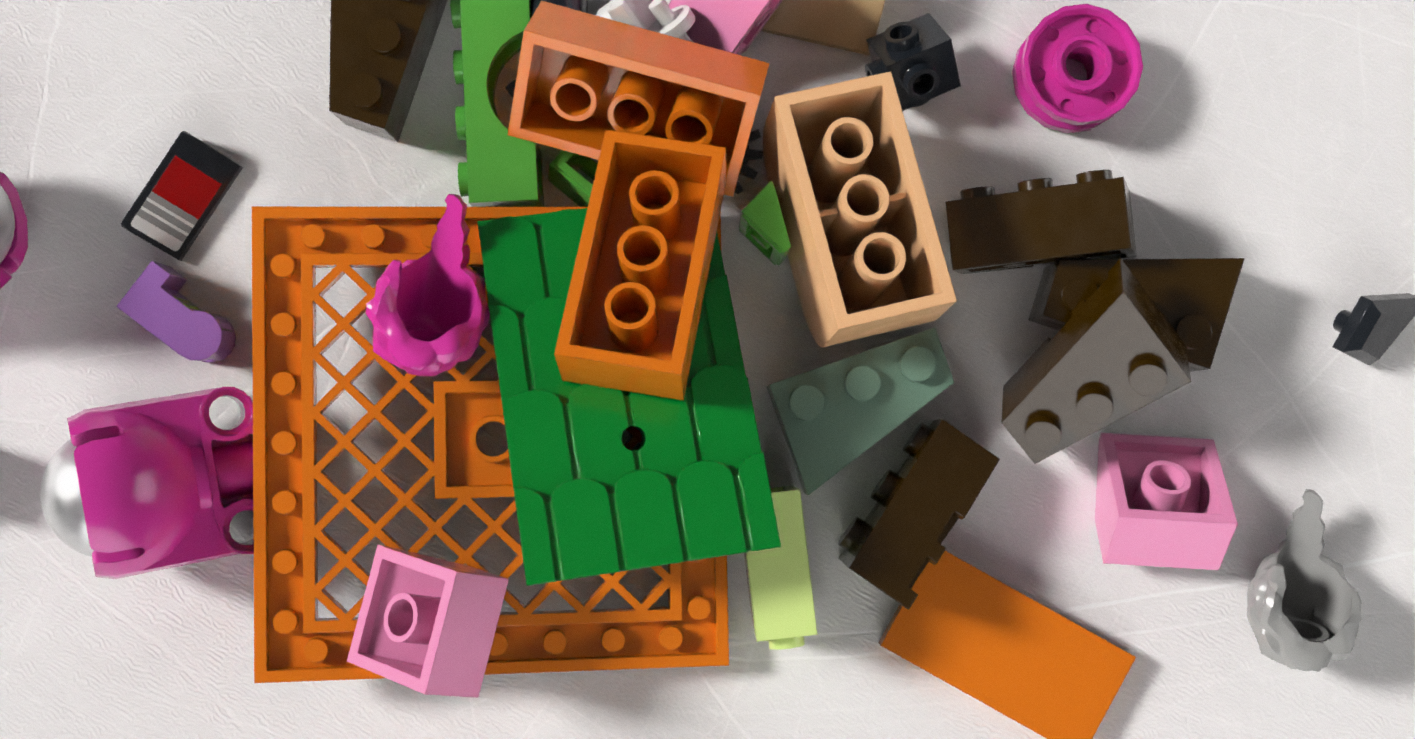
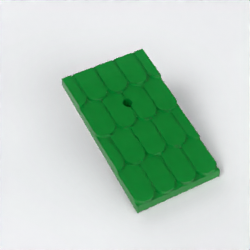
[477,208,781,586]

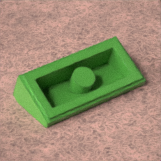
[739,181,791,266]

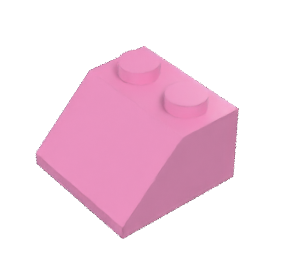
[1095,433,1238,570]
[347,545,509,698]

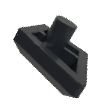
[1332,293,1415,365]

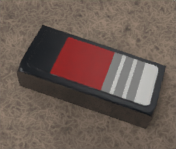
[121,131,243,261]

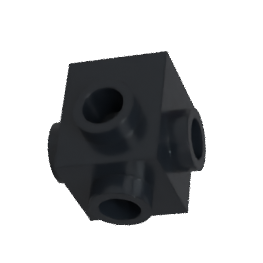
[865,13,961,111]

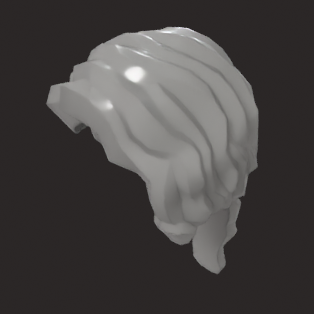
[1247,489,1361,672]

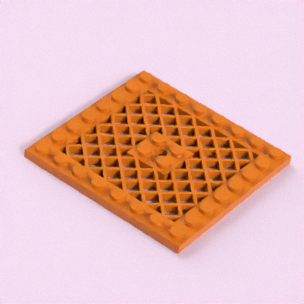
[252,206,729,683]

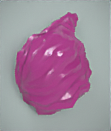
[366,194,490,376]

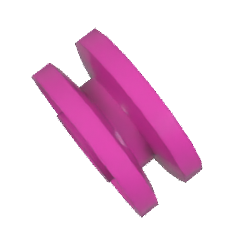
[1012,4,1143,133]

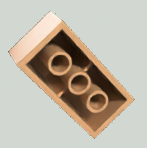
[763,71,957,347]

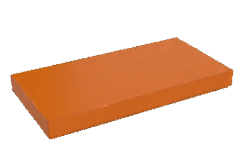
[878,551,1136,739]

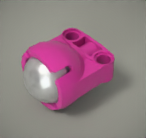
[40,387,254,579]

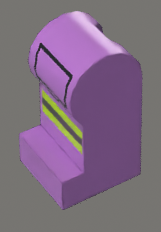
[116,261,236,363]

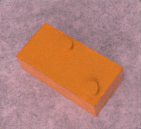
[507,1,770,197]
[554,129,726,401]

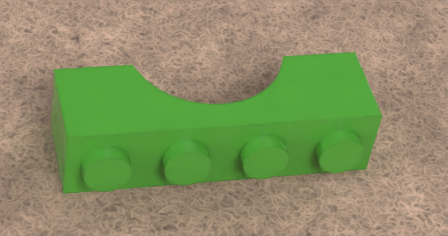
[450,0,544,207]

